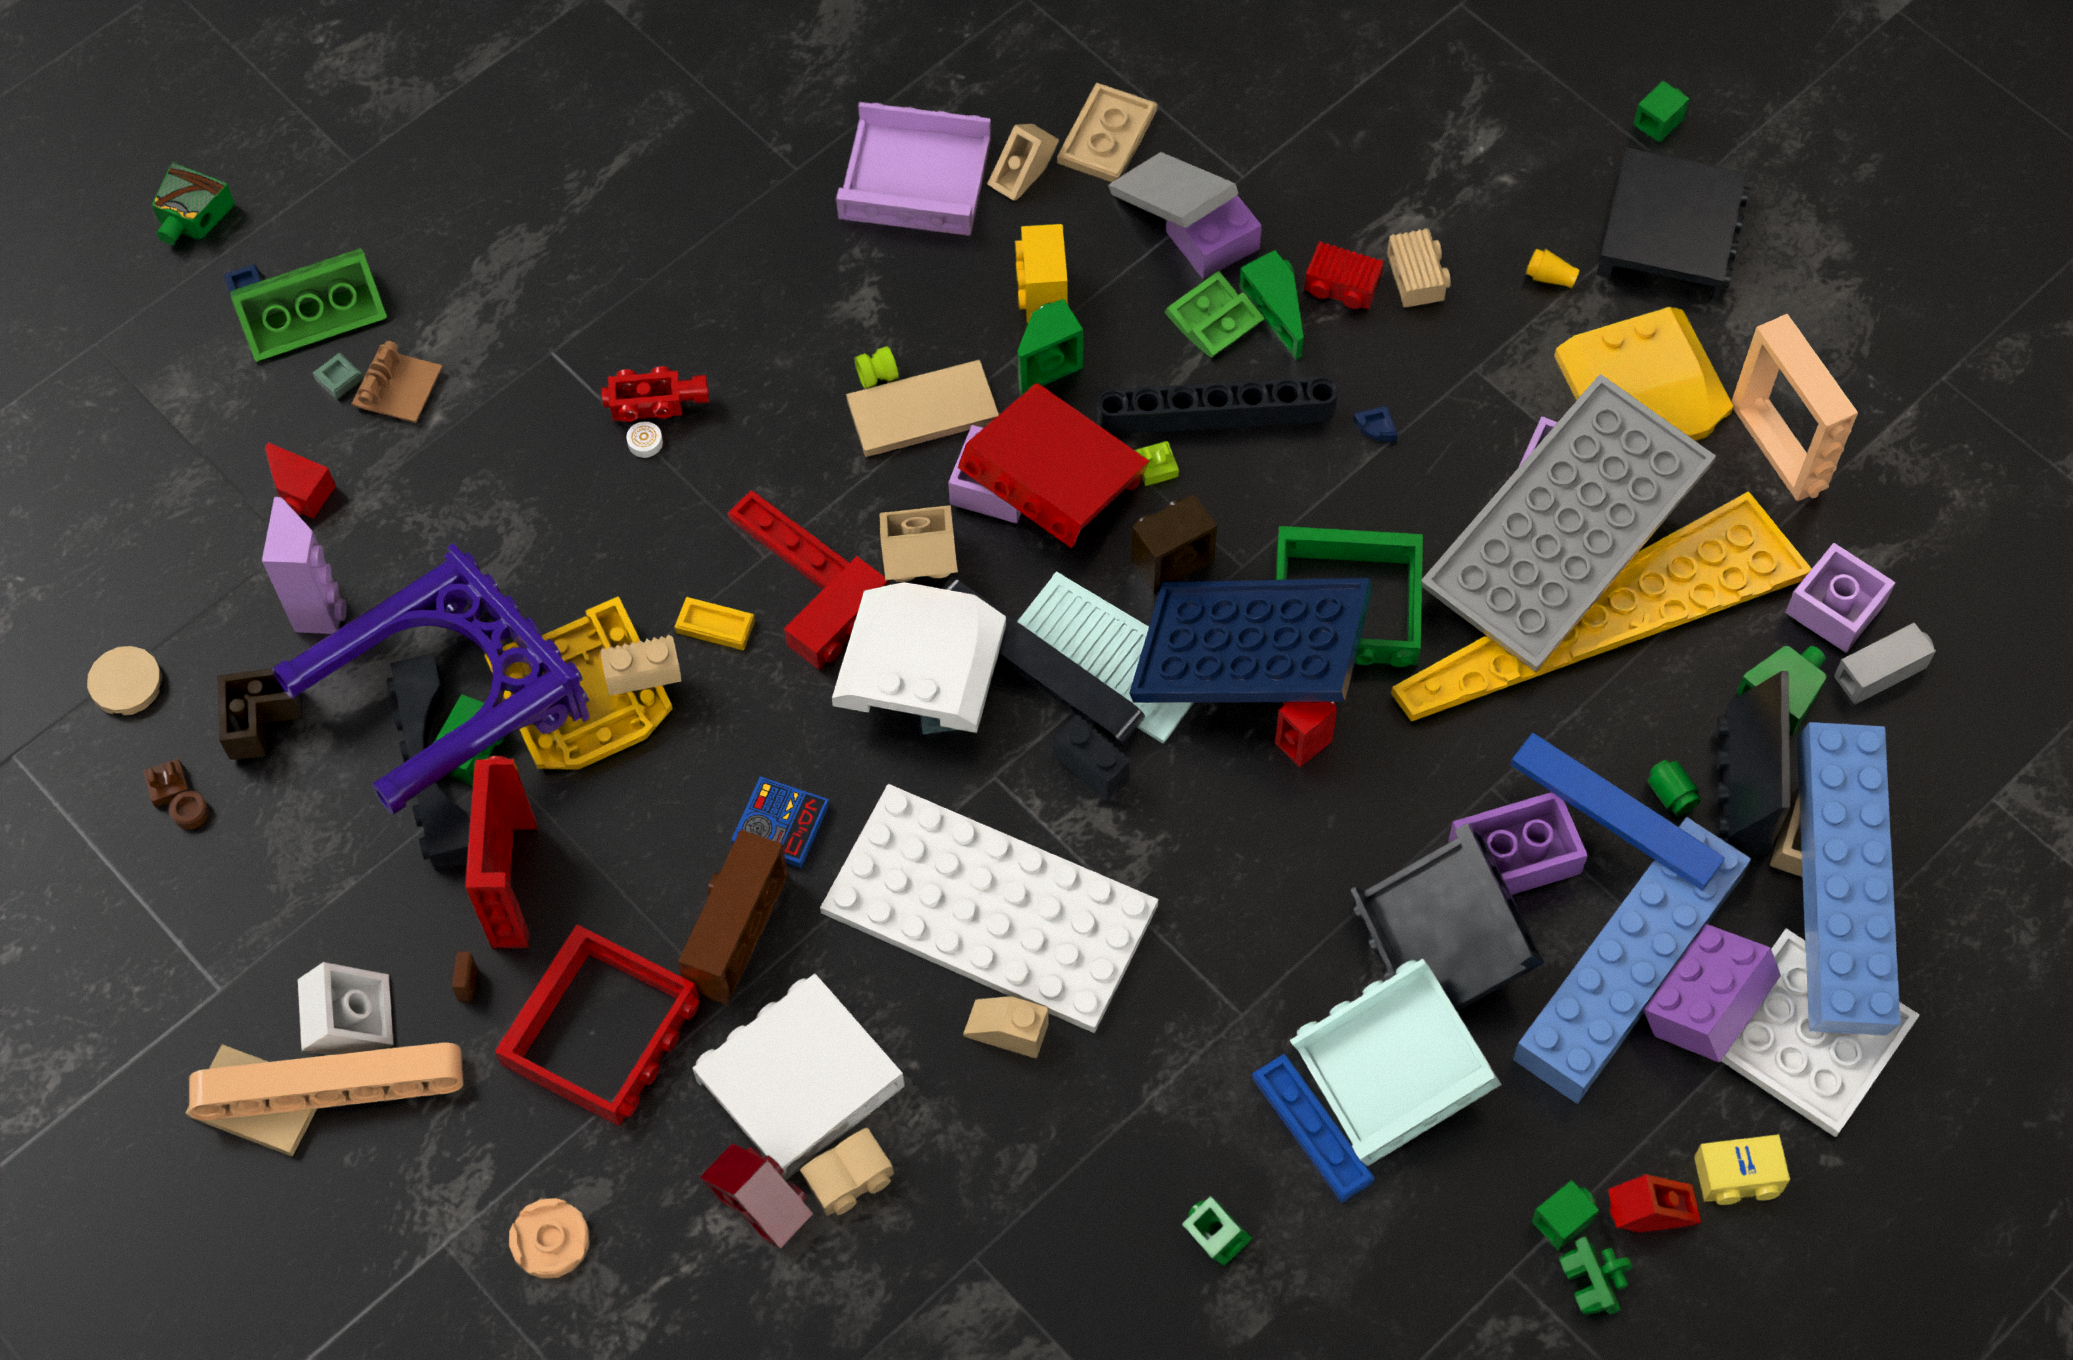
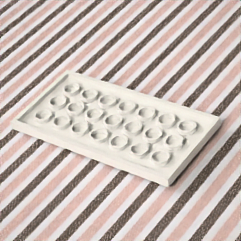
[820,784,1158,1033]

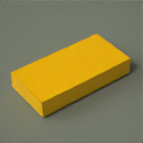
[674,597,755,651]

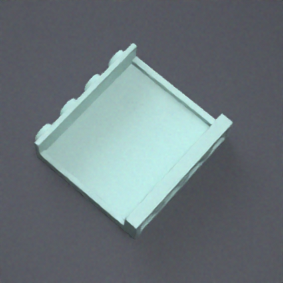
[1290,959,1502,1166]

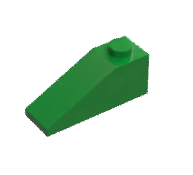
[1239,250,1304,360]

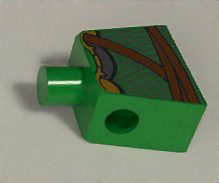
[152,163,235,245]

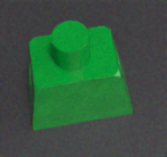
[1736,646,1827,736]

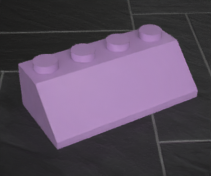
[262,497,347,634]

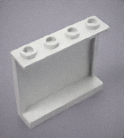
[693,974,904,1181]

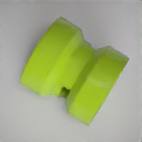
[854,346,899,389]

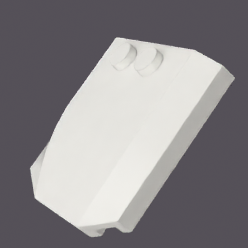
[832,582,1006,733]

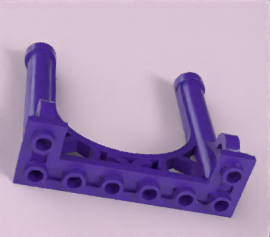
[272,543,590,815]

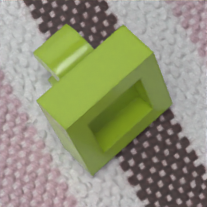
[1135,441,1179,486]

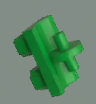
[1559,1237,1633,1315]

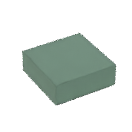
[313,352,363,400]

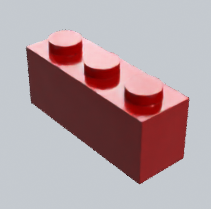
[784,556,890,670]

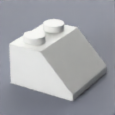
[298,962,393,1055]

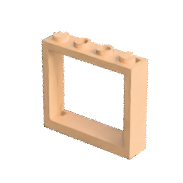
[1731,314,1858,502]

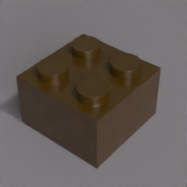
[1131,494,1217,594]

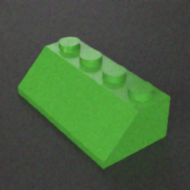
[230,248,387,362]

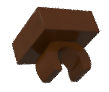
[143,758,190,808]

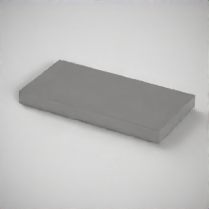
[1108,152,1239,228]

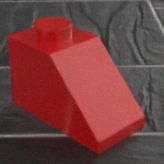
[265,442,336,519]
[1608,1174,1701,1233]

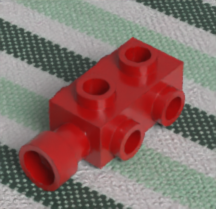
[602,366,709,422]

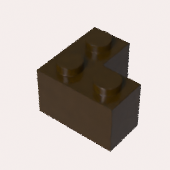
[217,668,302,760]

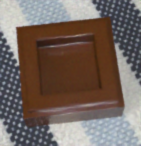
[452,951,478,1002]

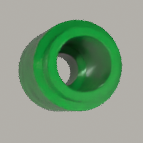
[1647,760,1701,817]

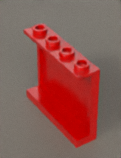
[957,383,1149,548]
[465,756,538,948]

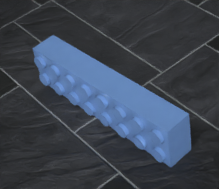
[1797,722,1900,1036]
[1513,817,1751,1104]

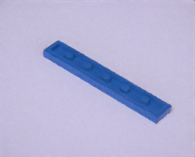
[1510,733,1725,891]

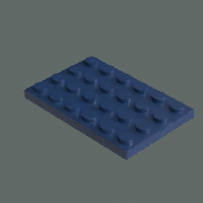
[1129,578,1373,703]

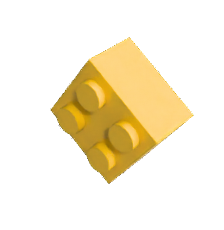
[1015,224,1068,323]

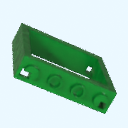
[1275,526,1423,667]

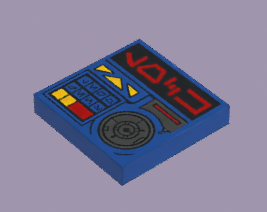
[731,776,829,868]

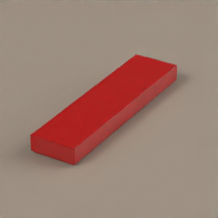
[728,490,849,590]

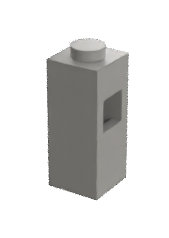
[1834,622,1936,704]

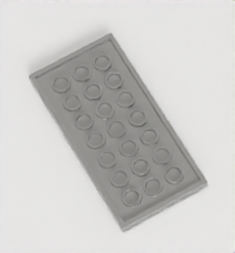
[1420,374,1716,672]

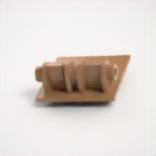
[352,341,443,423]

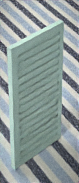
[1017,572,1194,744]

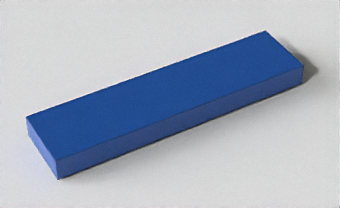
[1252,1053,1375,1203]

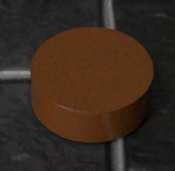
[169,791,209,830]

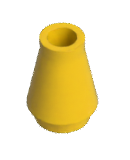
[1526,248,1580,288]

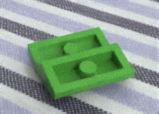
[1165,271,1265,358]

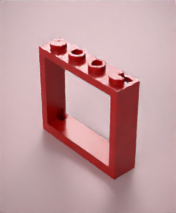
[495,924,700,1126]

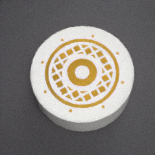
[626,422,663,458]

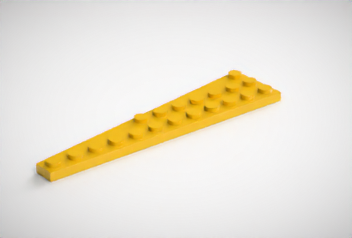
[1391,491,1812,722]

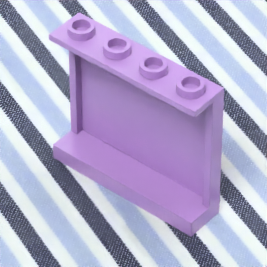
[836,102,991,236]

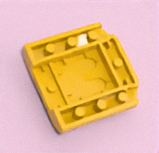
[1554,307,1733,441]
[484,596,672,770]

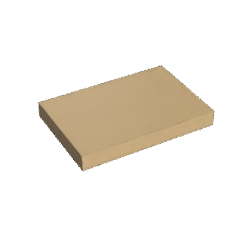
[1057,83,1157,182]
[185,1045,317,1157]

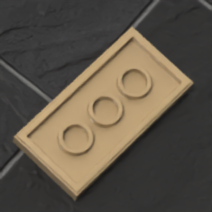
[846,360,999,457]

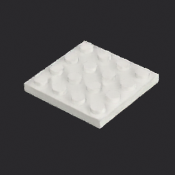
[1721,928,1919,1137]

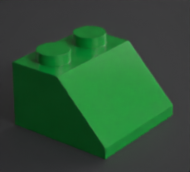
[1017,299,1083,395]

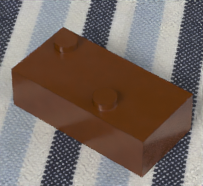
[678,829,789,1006]

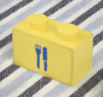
[1694,1135,1790,1205]

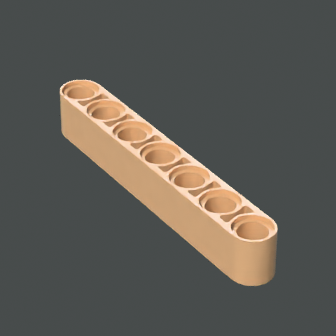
[189,1043,463,1121]

